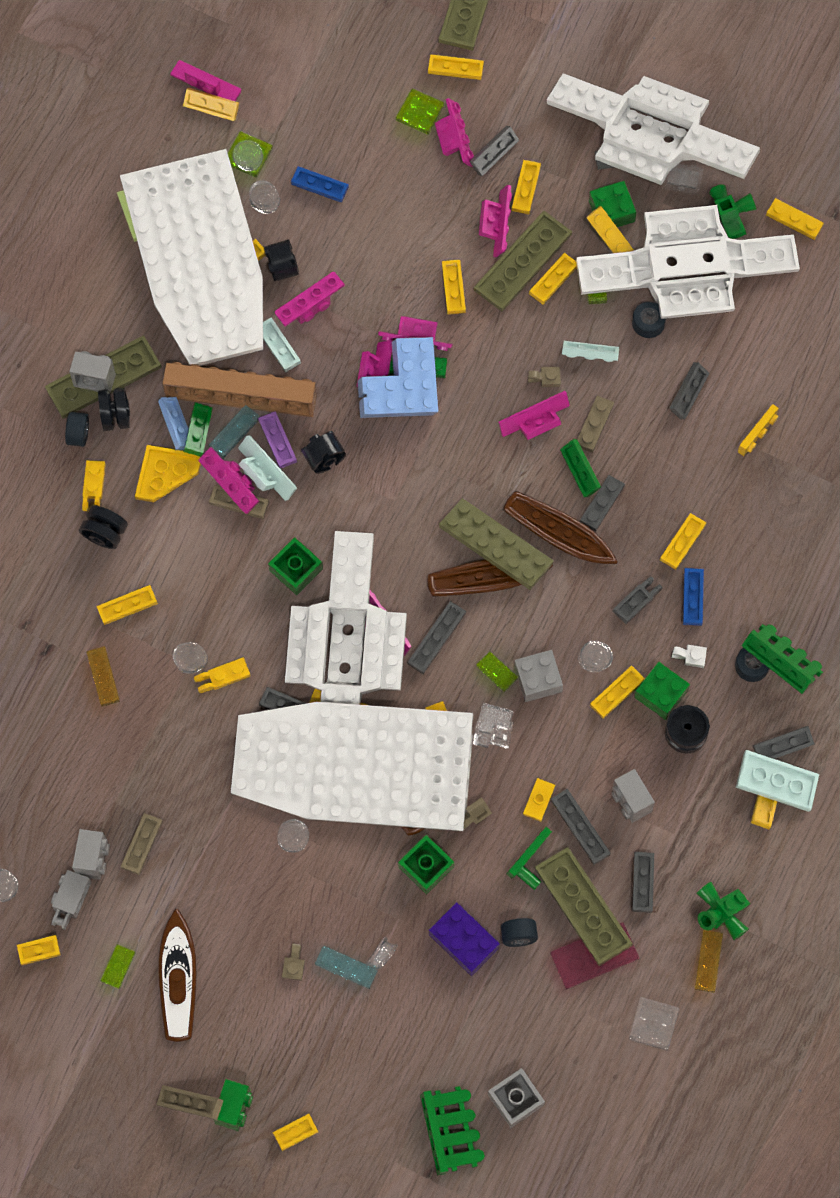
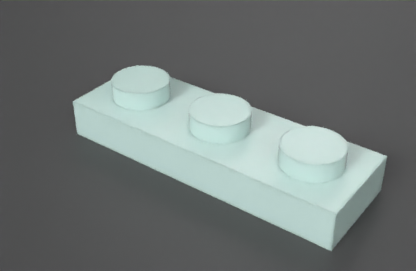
[263,317,301,372]
[562,341,619,362]

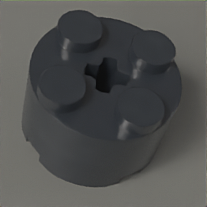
[264,239,299,281]
[301,431,346,474]

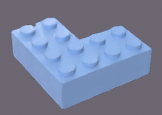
[358,337,438,418]

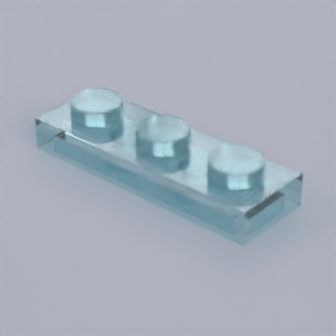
[209,405,260,459]
[315,946,378,989]

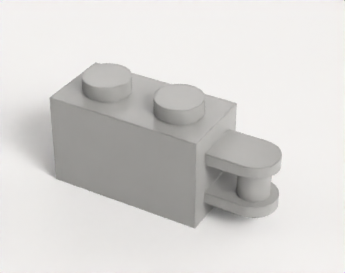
[51,870,92,930]

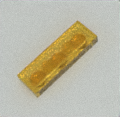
[86,646,120,707]
[694,930,723,993]

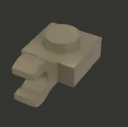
[528,367,561,387]
[464,797,492,829]
[282,944,305,981]

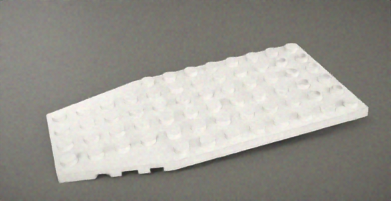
[120,149,263,366]
[231,702,473,831]

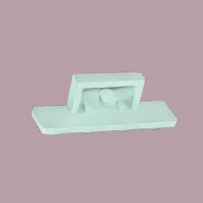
[238,435,297,501]

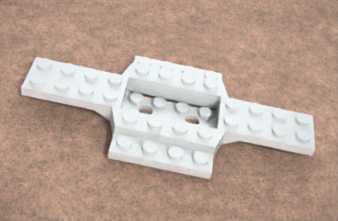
[547,73,760,185]
[576,205,800,319]
[285,531,407,705]

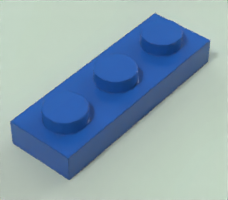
[291,166,349,203]
[683,568,704,626]

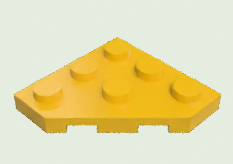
[135,445,201,503]

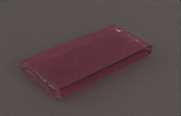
[550,922,639,990]

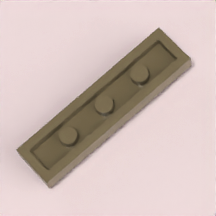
[156,1085,223,1120]

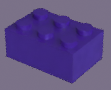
[429,902,500,977]

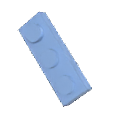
[158,397,188,450]

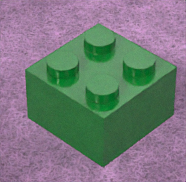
[589,181,637,227]
[268,537,323,596]
[634,662,690,720]
[398,835,454,895]
[213,1079,253,1132]

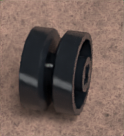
[98,387,130,431]
[79,505,128,549]
[665,705,710,754]

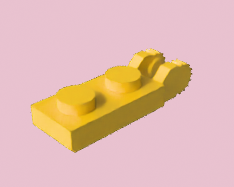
[82,460,106,511]
[194,657,251,693]

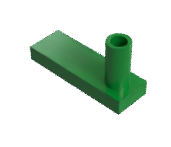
[506,827,552,890]

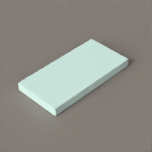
[736,750,819,812]

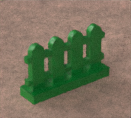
[741,624,823,694]
[420,1086,485,1176]

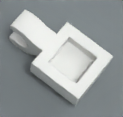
[672,645,707,668]

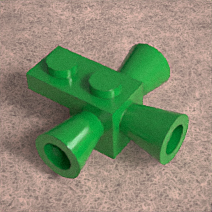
[709,184,757,239]
[696,882,750,941]

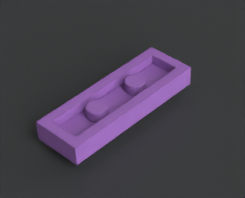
[258,411,297,469]

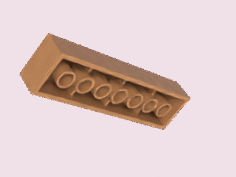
[163,362,317,417]

